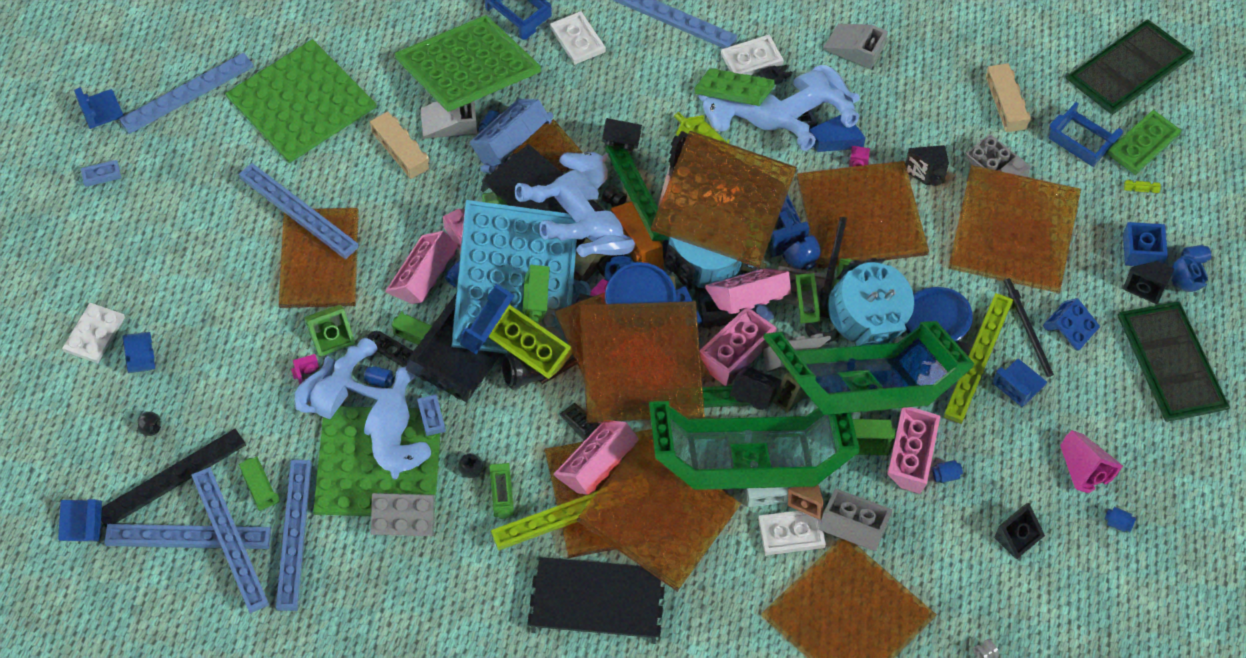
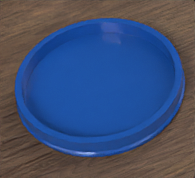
[605,262,676,332]
[905,287,973,341]

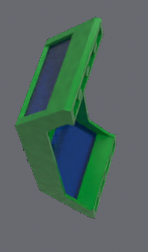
[763,321,974,415]

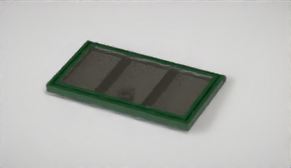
[1066,19,1194,115]
[1117,301,1230,422]

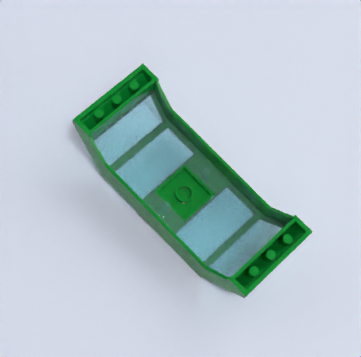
[649,401,859,490]

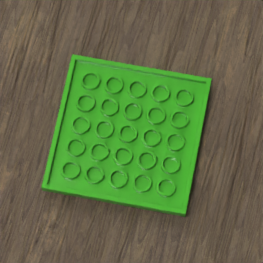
[395,15,541,112]
[226,39,377,163]
[313,406,442,516]

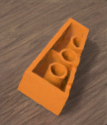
[611,201,664,271]

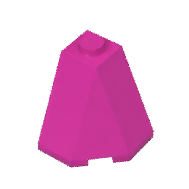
[1060,430,1123,493]

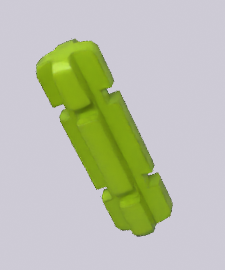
[1124,180,1161,193]

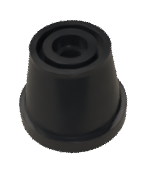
[502,351,544,390]

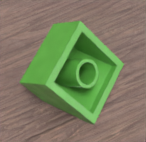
[304,305,356,357]

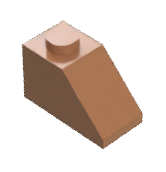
[788,485,823,520]

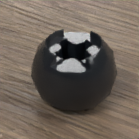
[137,411,161,436]
[458,453,483,478]

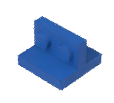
[769,211,810,257]

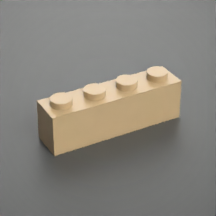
[985,63,1031,132]
[370,111,430,179]

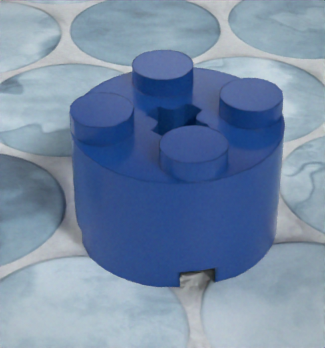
[122,332,155,373]

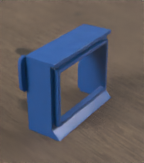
[485,0,552,40]
[1049,102,1123,167]
[460,284,515,354]

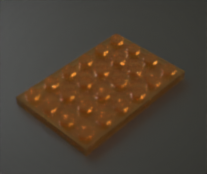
[279,208,359,308]

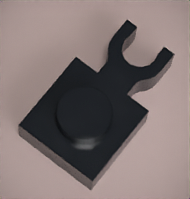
[759,64,792,85]

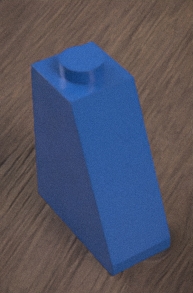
[809,115,866,152]

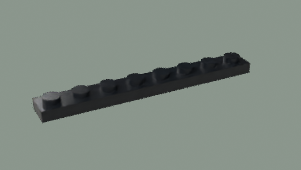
[101,429,246,529]

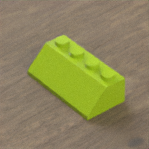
[488,304,573,379]

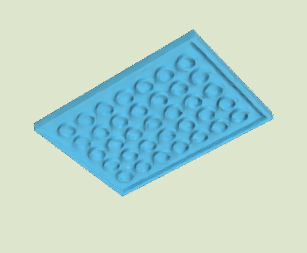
[451,200,577,354]

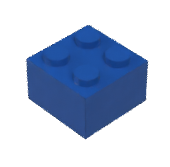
[1123,222,1168,266]

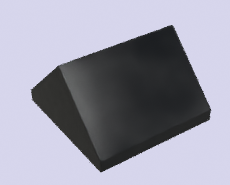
[994,503,1045,559]

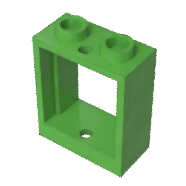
[522,265,550,324]
[853,419,895,456]

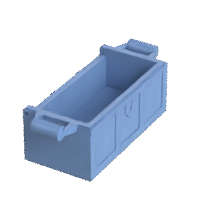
[470,99,553,173]

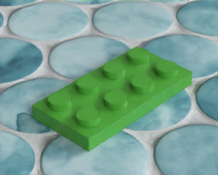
[694,68,775,106]
[1107,110,1182,175]

